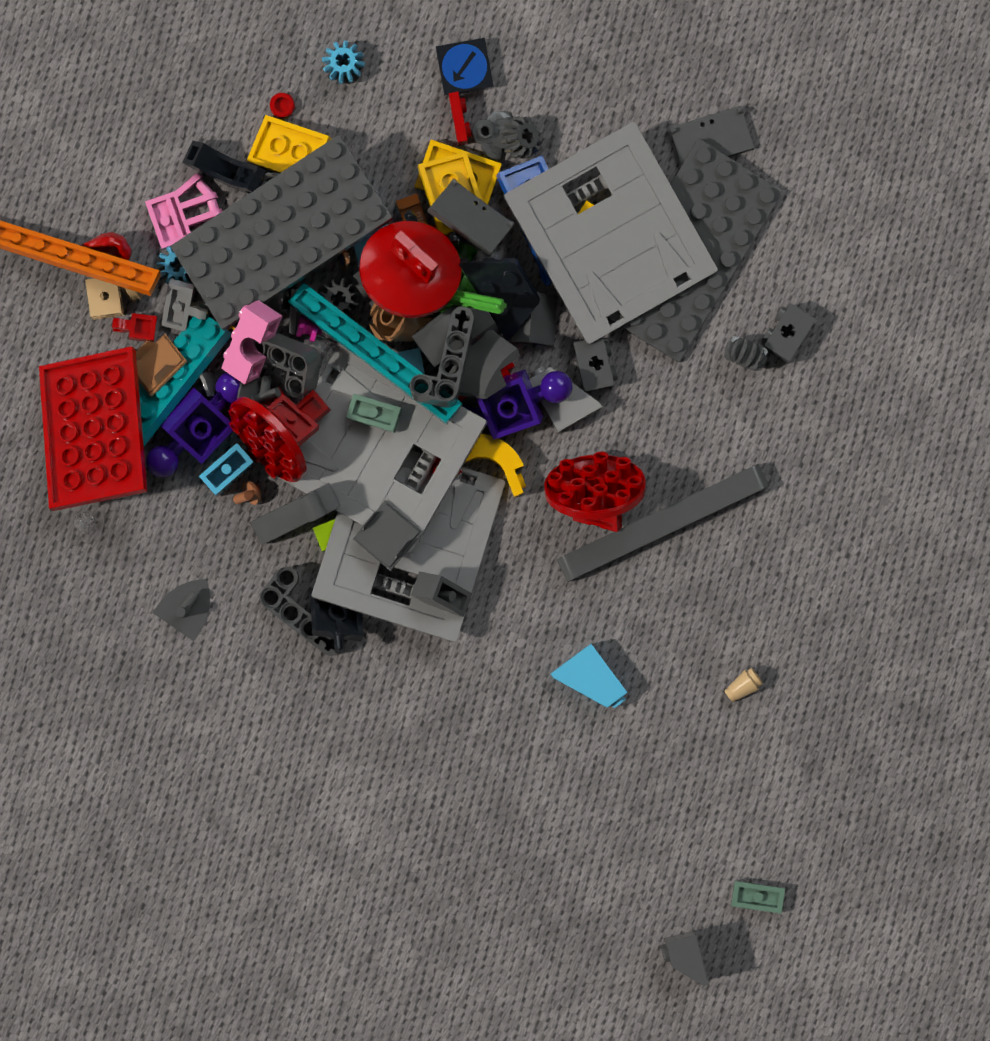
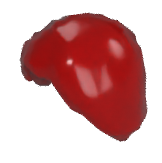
[81,232,132,261]

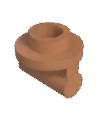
[233,481,262,505]

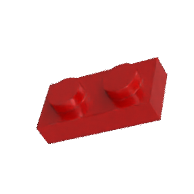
[449,92,472,146]

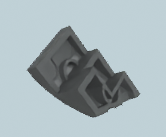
[444,330,520,399]

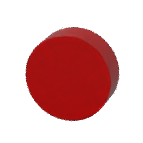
[270,92,295,118]

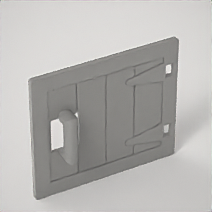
[504,122,718,344]
[277,344,487,553]
[311,450,505,642]

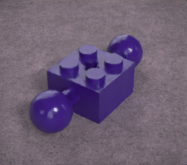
[462,369,573,439]
[146,372,241,478]

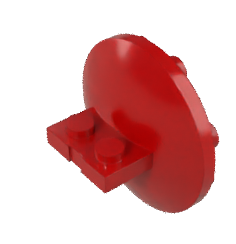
[359,221,461,318]
[229,394,319,482]
[544,451,646,532]

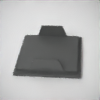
[353,500,423,571]

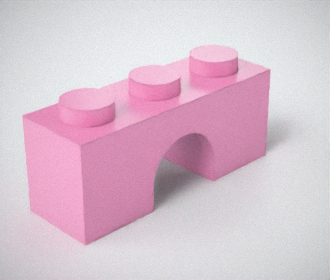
[221,300,282,384]

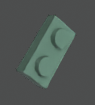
[346,393,403,433]
[731,880,785,914]

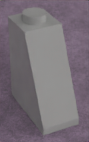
[530,366,602,433]

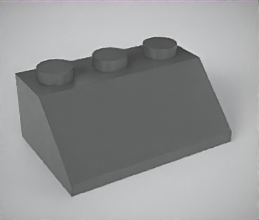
[412,291,501,374]

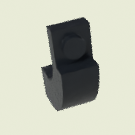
[182,141,266,194]

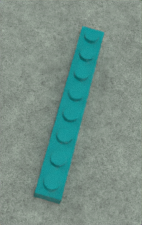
[288,283,462,425]

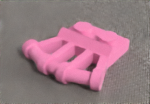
[145,172,223,250]

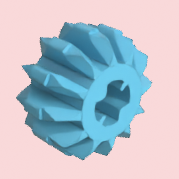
[322,41,365,84]
[157,246,190,285]

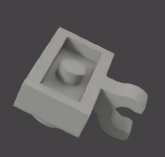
[161,279,209,331]

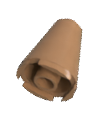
[369,303,435,341]

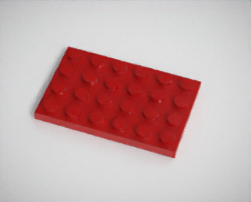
[39,346,147,511]

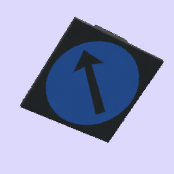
[436,38,494,96]

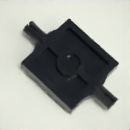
[310,587,364,653]

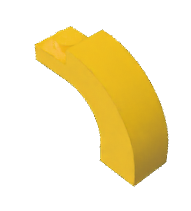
[465,434,526,498]

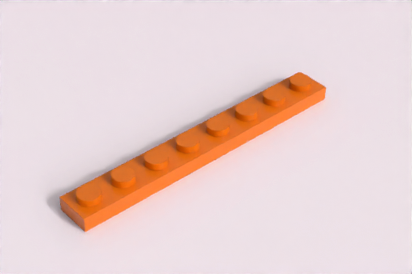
[0,220,161,296]

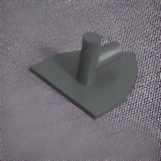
[237,370,281,404]
[153,579,210,641]

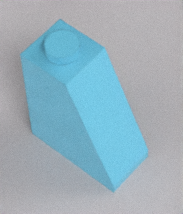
[551,644,627,708]

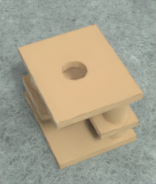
[85,278,125,320]

